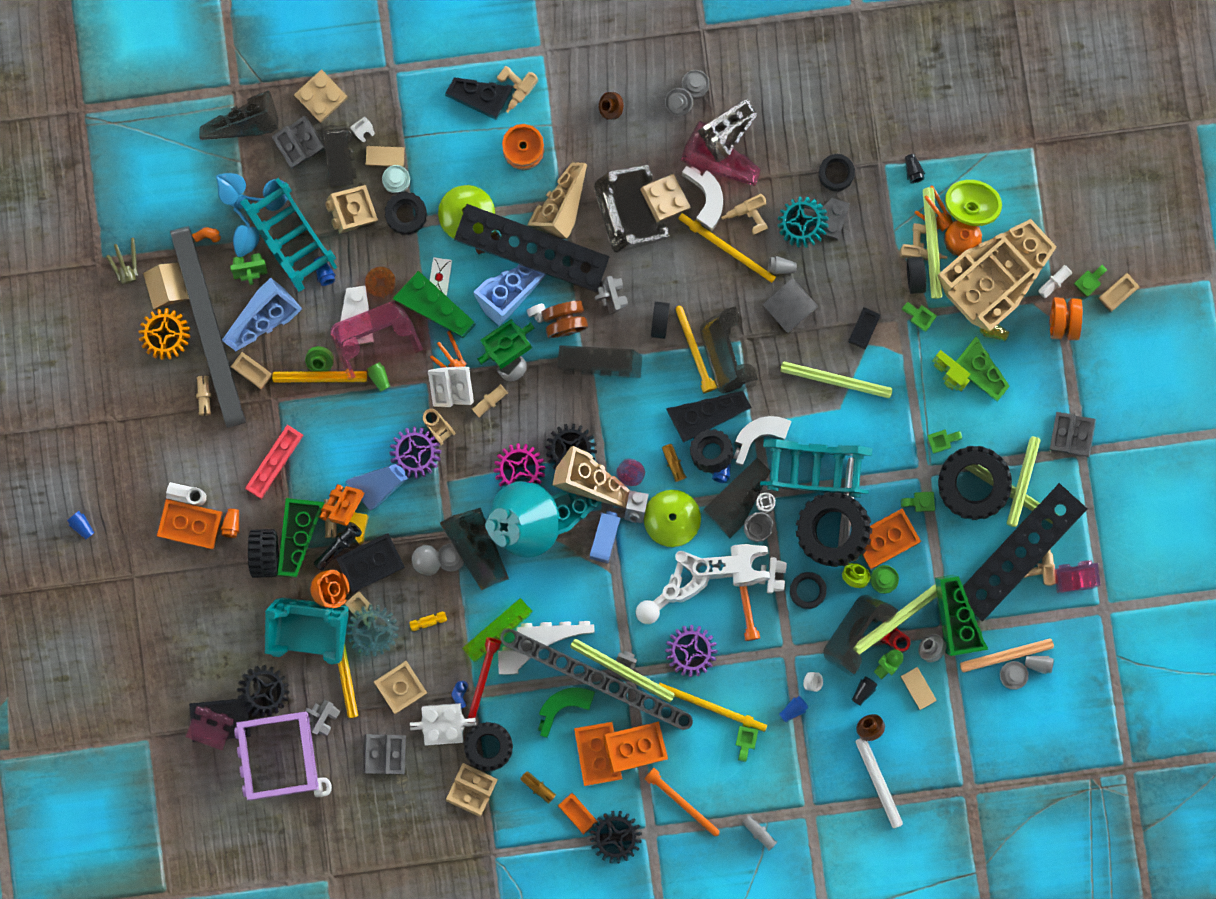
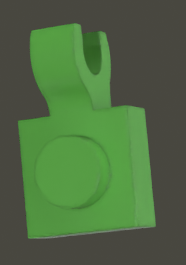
[1074,265,1107,297]
[902,302,937,332]
[927,429,962,454]
[901,492,935,512]
[735,726,758,762]

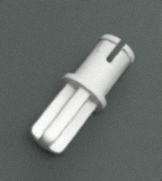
[1038,265,1072,298]

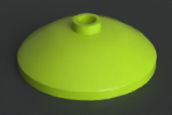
[945,180,1002,226]
[438,185,495,239]
[643,490,701,547]

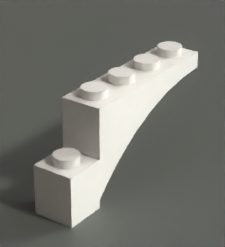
[498,621,594,675]

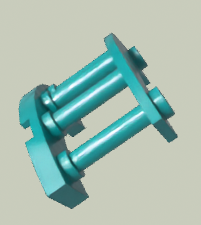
[240,178,337,292]
[760,439,872,498]

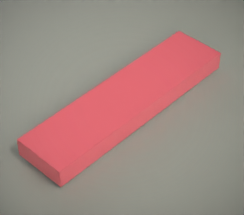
[245,425,304,500]

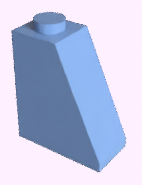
[345,464,408,511]
[590,511,620,564]

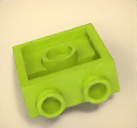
[932,350,970,392]

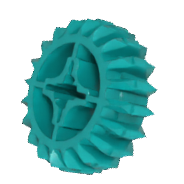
[777,197,829,248]

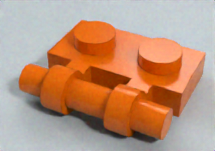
[319,484,364,526]

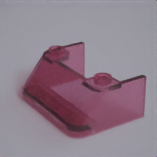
[330,301,423,380]

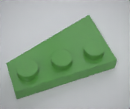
[956,336,1010,401]

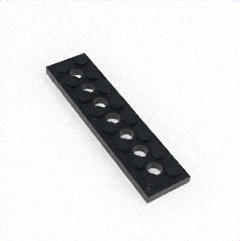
[454,204,610,293]
[963,483,1088,622]

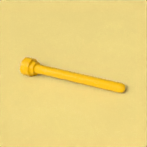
[675,306,717,393]

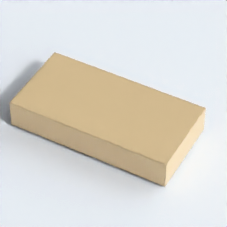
[366,146,405,167]
[1098,273,1140,313]
[231,352,272,390]
[900,667,937,710]

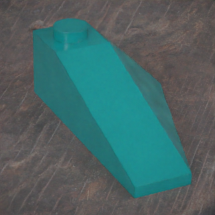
[552,491,602,535]

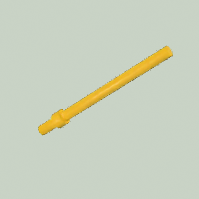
[678,213,776,283]
[659,682,767,732]

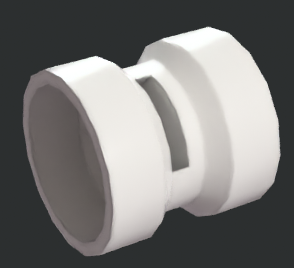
[756,493,776,513]

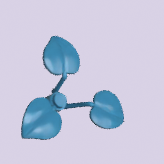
[216,173,289,257]

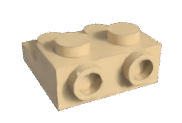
[326,185,378,234]

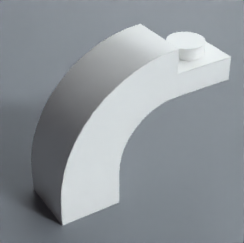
[682,166,723,232]
[734,416,791,467]

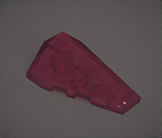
[681,121,761,186]

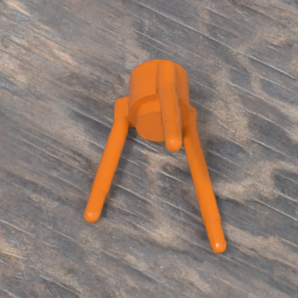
[915,185,953,232]
[430,331,467,368]

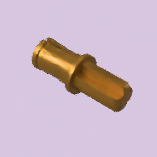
[662,444,687,482]
[520,771,556,804]

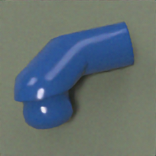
[451,681,468,709]

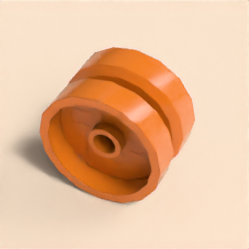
[502,124,544,170]
[1050,297,1083,341]

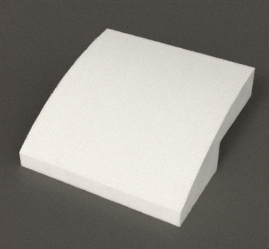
[428,367,474,407]

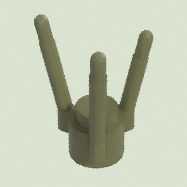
[106,238,139,285]

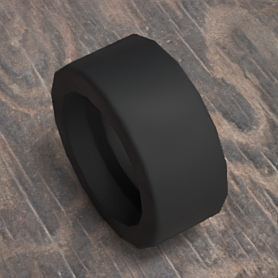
[818,154,855,192]
[906,257,926,294]
[651,301,670,339]
[790,572,827,609]

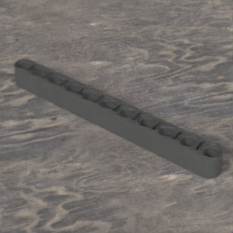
[170,226,246,428]
[500,628,693,730]

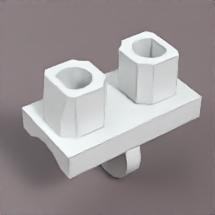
[759,557,787,594]

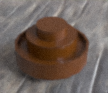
[599,92,624,120]
[856,714,885,741]

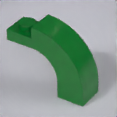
[538,687,595,738]

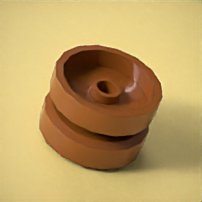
[541,301,588,339]

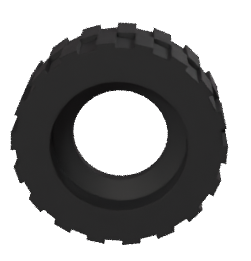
[385,192,427,235]
[690,429,734,473]

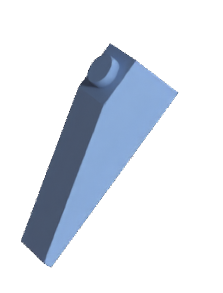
[473,265,546,326]
[222,278,302,351]

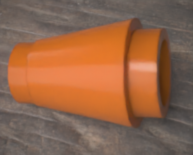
[220,508,239,538]

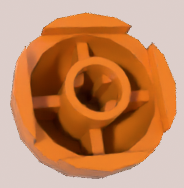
[944,220,982,256]
[310,570,350,608]

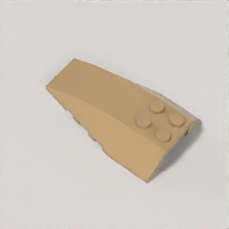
[938,219,1056,332]

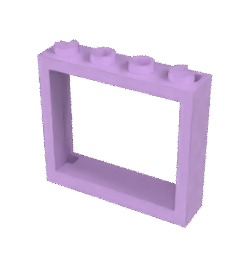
[234,712,319,801]

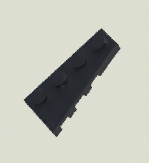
[666,391,752,443]

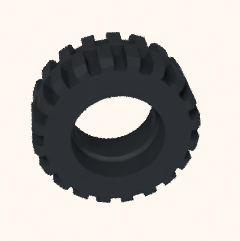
[938,446,1012,520]
[796,492,872,567]

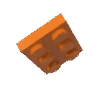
[157,499,223,550]
[862,508,921,570]
[603,721,668,773]
[574,722,622,786]

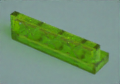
[462,598,533,663]

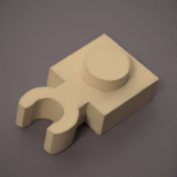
[344,591,377,626]

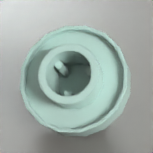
[382,165,410,194]

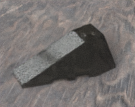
[199,90,278,140]

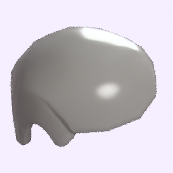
[497,356,527,382]
[744,512,774,542]
[412,545,441,576]

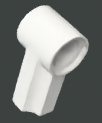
[166,482,206,506]

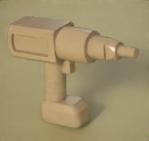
[497,66,539,113]
[721,194,768,236]
[899,223,947,260]
[1024,549,1056,586]

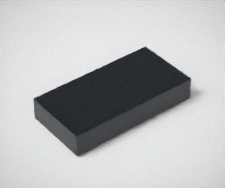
[848,307,881,350]

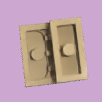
[446,763,498,817]

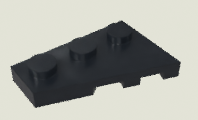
[445,77,513,120]

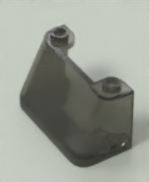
[594,165,669,253]
[700,306,758,394]
[823,595,898,676]

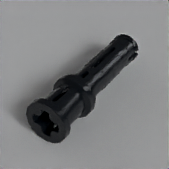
[314,522,362,571]

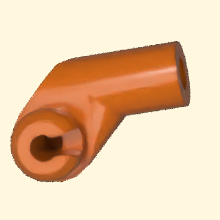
[192,227,221,243]

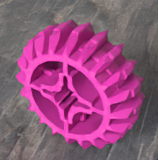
[494,443,546,487]

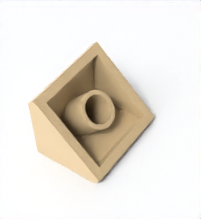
[143,263,189,310]

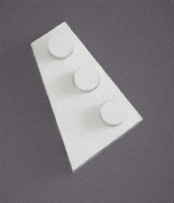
[336,286,374,348]

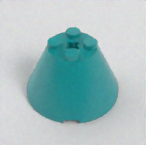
[485,481,560,558]

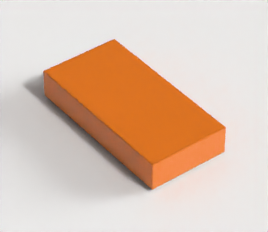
[558,793,598,835]

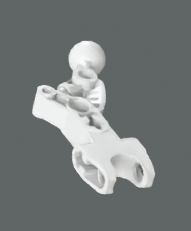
[636,544,770,624]

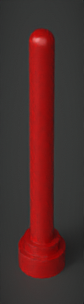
[467,637,501,723]

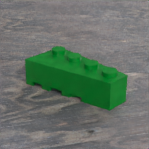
[393,271,476,338]
[277,498,324,578]

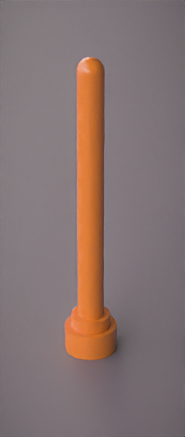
[739,586,760,641]
[644,768,720,836]

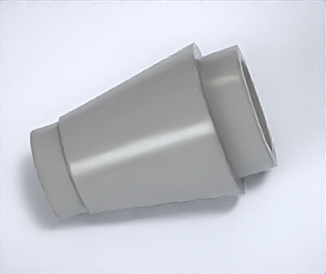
[768,256,797,274]
[1025,656,1054,675]

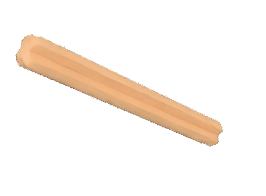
[960,639,1054,672]

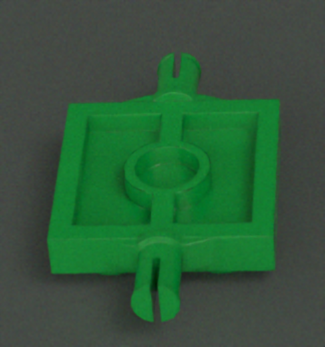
[477,319,535,369]

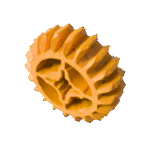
[139,308,191,360]

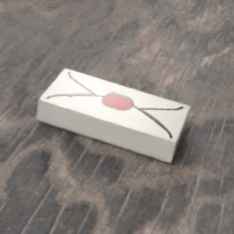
[430,257,452,296]

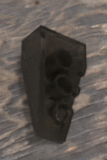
[703,458,771,538]

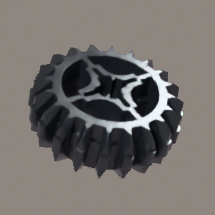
[545,424,597,470]
[237,665,289,718]
[590,811,642,863]

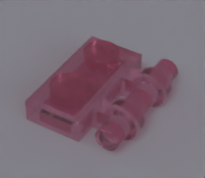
[186,706,234,751]

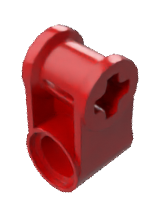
[879,619,910,653]

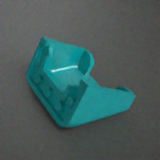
[265,598,349,664]

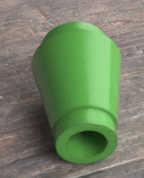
[367,362,391,392]

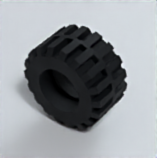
[248,529,279,578]
[464,722,513,771]

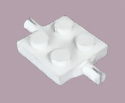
[410,703,476,745]

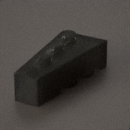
[557,345,643,378]
[440,508,509,590]

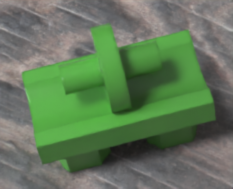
[230,253,268,285]
[874,649,904,679]

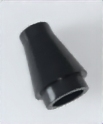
[905,154,925,184]
[851,676,878,706]

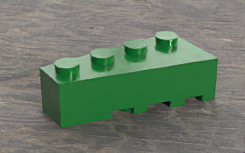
[935,575,989,656]

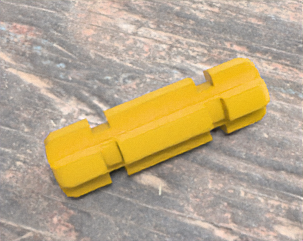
[409,611,447,631]

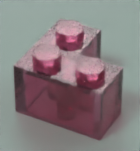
[1055,560,1101,593]

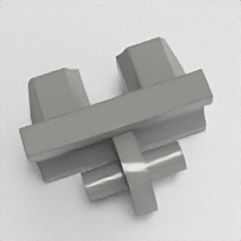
[595,276,628,314]
[305,699,340,736]

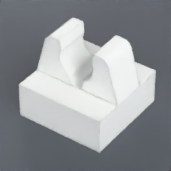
[349,117,375,142]

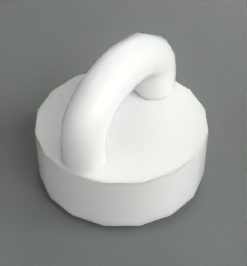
[526,303,546,323]
[803,672,823,692]
[314,778,331,798]

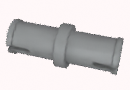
[742,815,778,851]

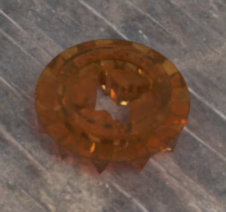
[365,267,396,297]

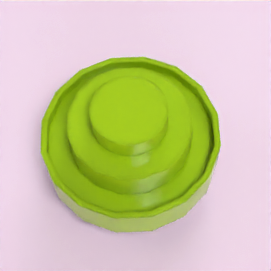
[842,563,871,588]

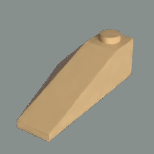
[527,163,587,239]
[552,446,630,508]

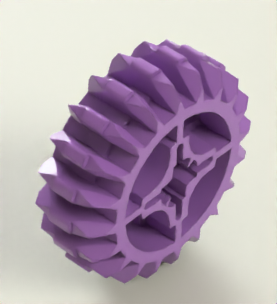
[389,427,441,479]
[665,625,717,677]

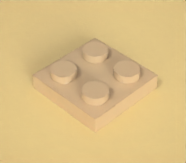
[294,69,348,123]
[640,174,691,222]
[374,661,427,714]

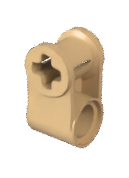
[423,409,456,445]

